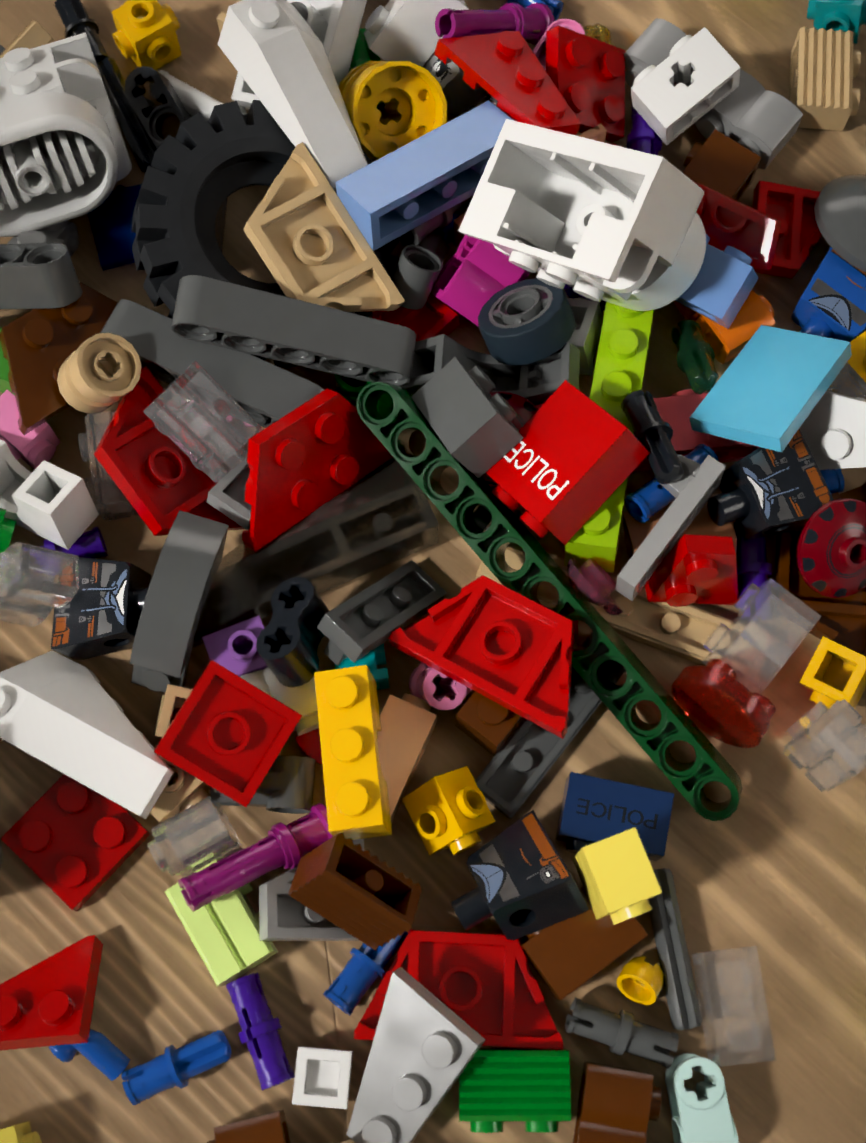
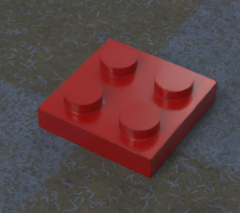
[546,25,626,142]
[153,660,302,807]
[0,774,151,911]

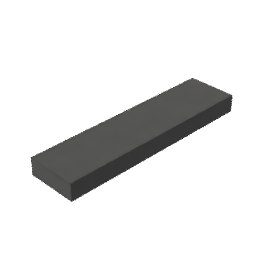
[475,632,626,820]

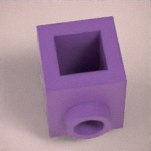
[202,615,268,677]

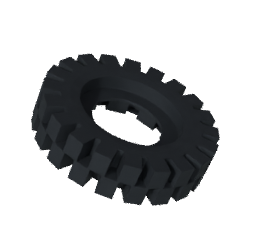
[131,100,399,368]

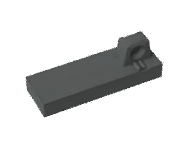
[317,560,447,665]

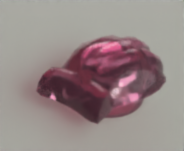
[567,557,623,615]

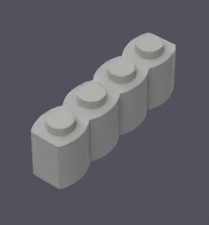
[624,18,803,170]

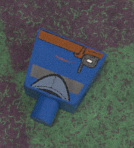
[791,247,866,342]

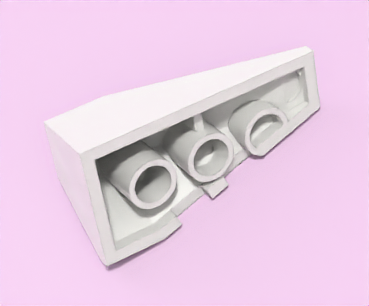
[217,0,368,191]
[0,651,174,820]

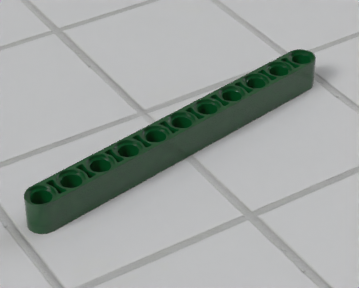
[356,382,742,821]

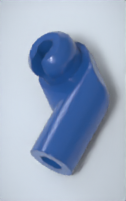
[49,1029,130,1081]

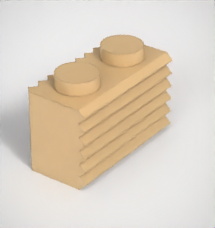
[789,26,861,131]

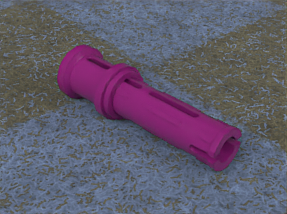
[435,3,554,45]
[178,803,333,912]

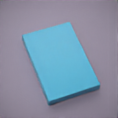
[689,325,852,452]

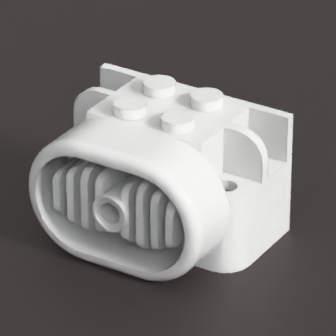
[0,32,132,237]
[458,119,706,311]

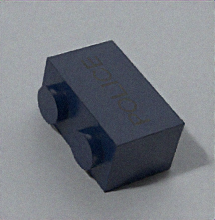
[555,772,674,861]

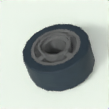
[478,278,576,366]

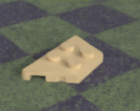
[243,142,405,312]

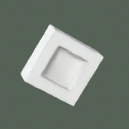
[292,1046,353,1109]

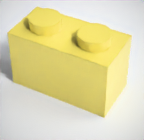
[572,827,662,925]

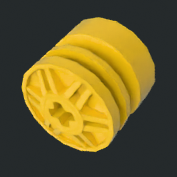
[338,61,447,160]

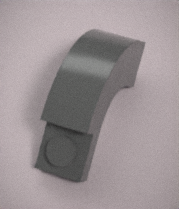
[403,334,580,406]
[130,510,229,693]

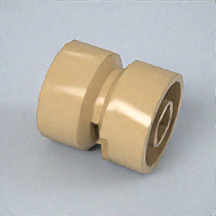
[57,333,142,414]

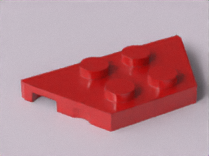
[94,366,244,536]
[242,388,393,552]
[388,575,574,739]
[354,930,563,1050]

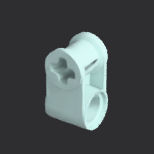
[665,1053,739,1143]

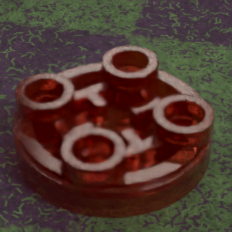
[671,658,776,748]

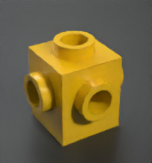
[111,0,182,70]
[402,766,496,855]

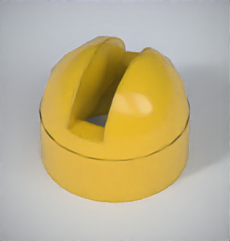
[617,956,664,1005]

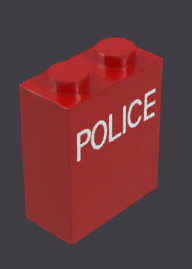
[486,380,649,545]

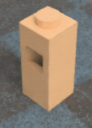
[377,693,437,824]

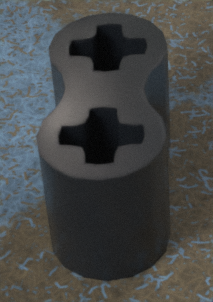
[256,577,330,688]

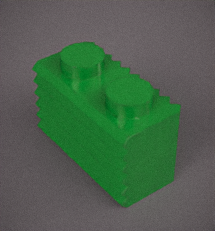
[458,1049,571,1133]

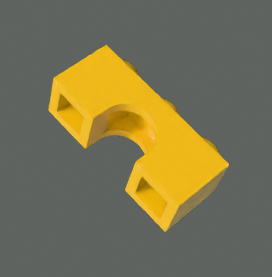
[314,665,392,840]

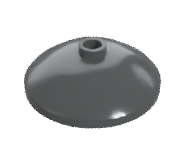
[814,174,866,272]

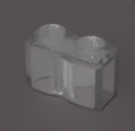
[0,542,79,627]
[147,796,243,878]

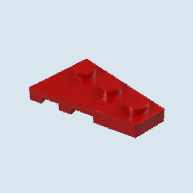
[434,31,581,136]

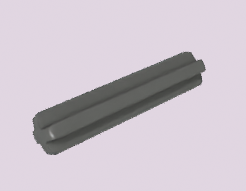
[649,868,702,1030]

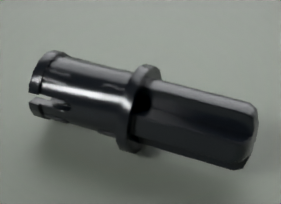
[54,0,109,61]
[621,390,684,484]

